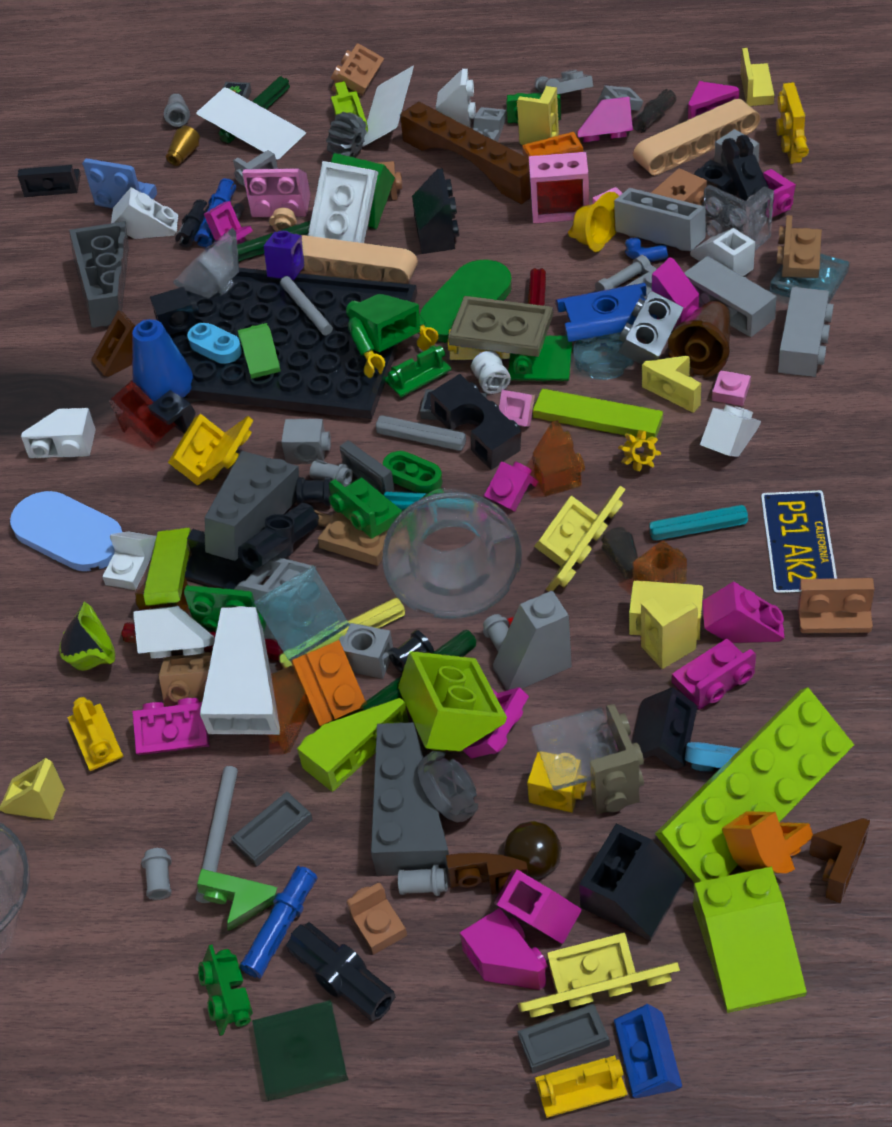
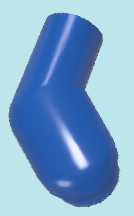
[625,238,668,262]

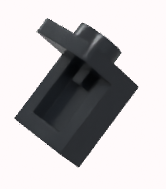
[148,390,196,434]

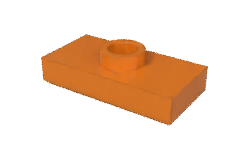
[522,132,583,158]

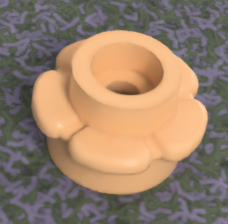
[269,208,297,231]

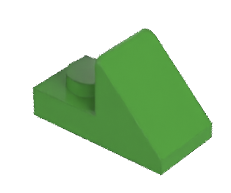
[238,323,281,379]
[197,869,277,931]

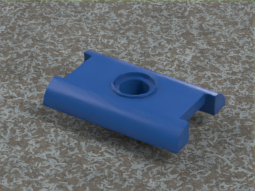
[555,283,657,342]

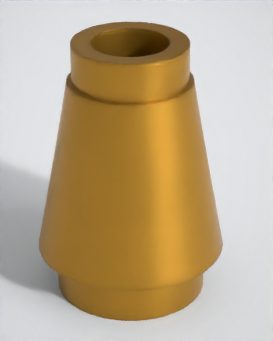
[166,126,200,166]

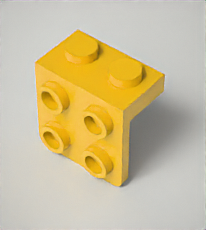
[168,413,253,486]

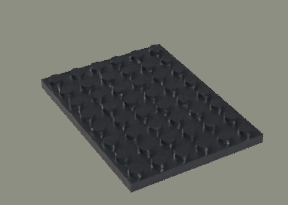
[169,263,417,419]

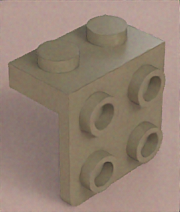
[590,704,644,814]

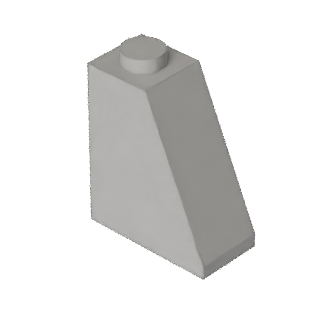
[493,591,572,691]

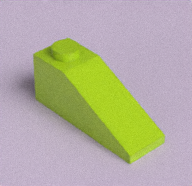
[297,698,409,792]

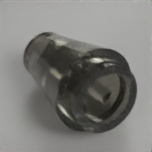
[601,527,642,579]

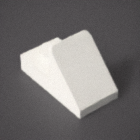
[102,531,157,590]

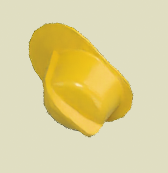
[568,192,619,252]

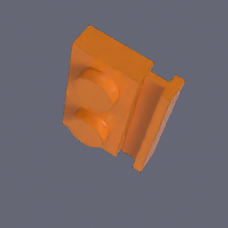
[291,640,365,726]

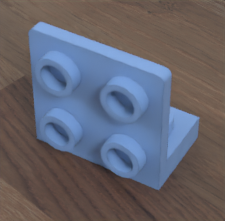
[83,158,157,208]

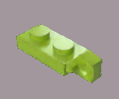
[331,81,368,132]

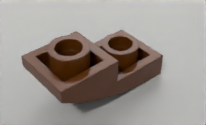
[446,853,528,895]

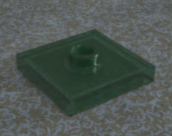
[252,1000,349,1101]

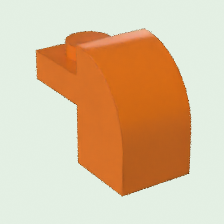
[722,811,813,873]

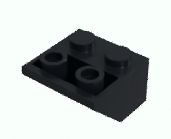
[412,168,459,254]
[579,823,686,941]

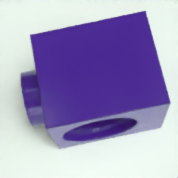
[264,231,305,280]

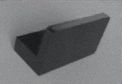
[17,165,81,197]
[185,529,253,590]
[632,687,698,770]

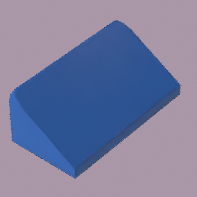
[614,1004,682,1098]

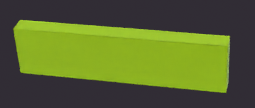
[533,388,663,439]
[143,528,191,606]

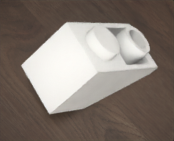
[436,69,476,128]
[111,187,178,239]
[690,228,755,276]
[700,405,761,457]
[21,408,96,458]
[133,606,215,658]

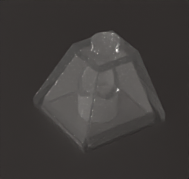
[173,228,239,298]

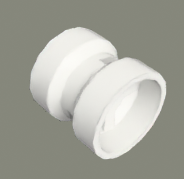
[471,351,511,394]

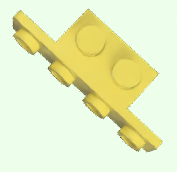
[534,485,625,592]
[517,933,680,1018]

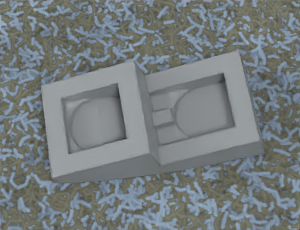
[473,107,507,142]

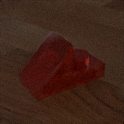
[109,380,176,448]

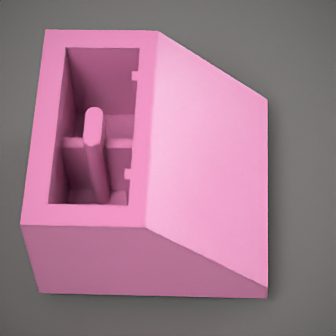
[242,169,310,217]

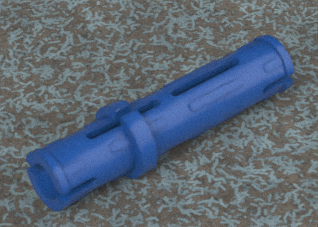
[194,178,236,247]
[239,866,318,979]

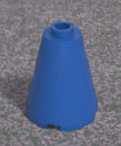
[132,319,193,405]

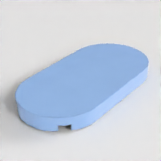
[10,491,122,572]

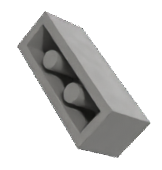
[614,188,706,251]
[685,256,777,337]
[778,287,834,377]

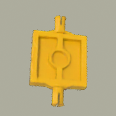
[776,82,809,164]

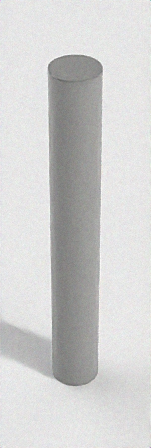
[280,276,333,335]

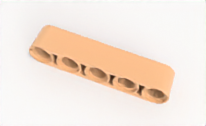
[633,98,760,176]
[298,234,418,284]

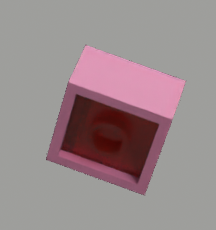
[529,152,589,223]

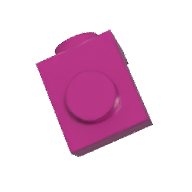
[763,169,796,217]
[204,201,253,247]
[484,461,539,512]

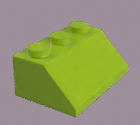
[398,651,507,752]

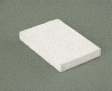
[308,161,378,243]

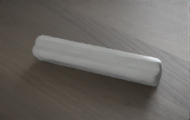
[376,415,466,451]

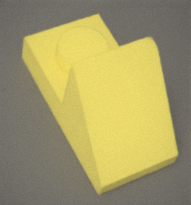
[642,356,701,413]

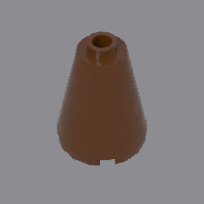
[668,301,730,378]

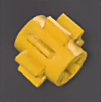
[618,430,661,471]

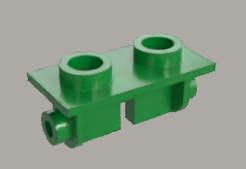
[385,345,452,397]
[198,944,253,1036]

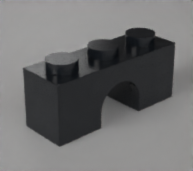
[430,374,522,470]

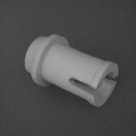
[310,459,353,487]
[483,614,509,652]
[141,848,172,900]
[398,865,448,896]

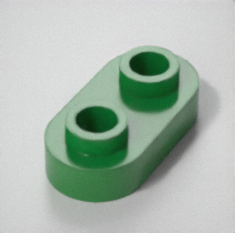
[383,451,443,494]

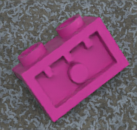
[672,638,756,710]
[132,698,210,755]

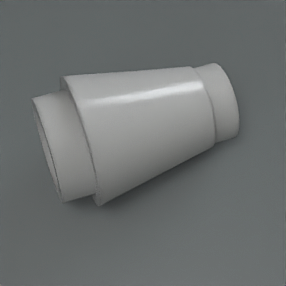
[164,94,190,127]

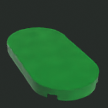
[420,260,512,343]

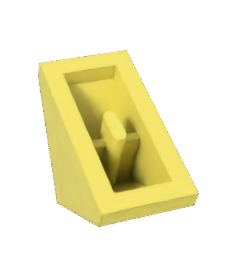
[0,758,65,820]

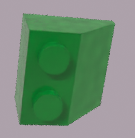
[331,153,395,229]

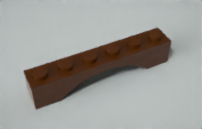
[400,101,531,205]

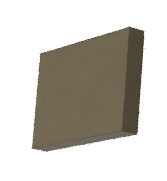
[448,296,553,357]

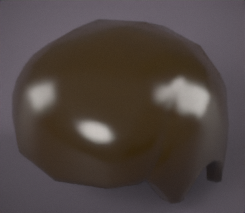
[504,821,562,879]

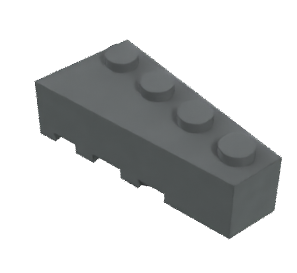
[69,221,129,328]
[204,451,299,561]
[371,723,449,876]

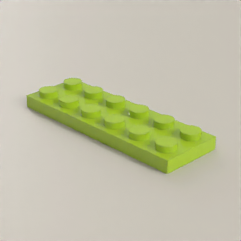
[655,687,854,883]

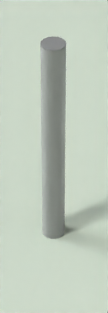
[196,766,238,903]

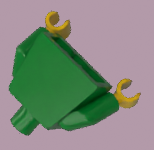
[346,294,438,378]

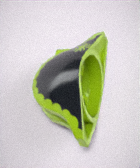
[59,601,115,671]

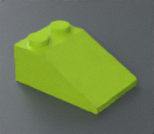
[693,866,807,1013]

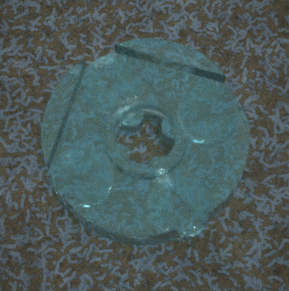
[573,332,634,380]

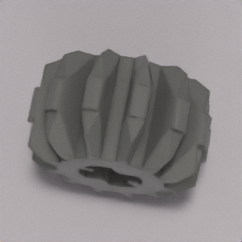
[326,112,367,158]

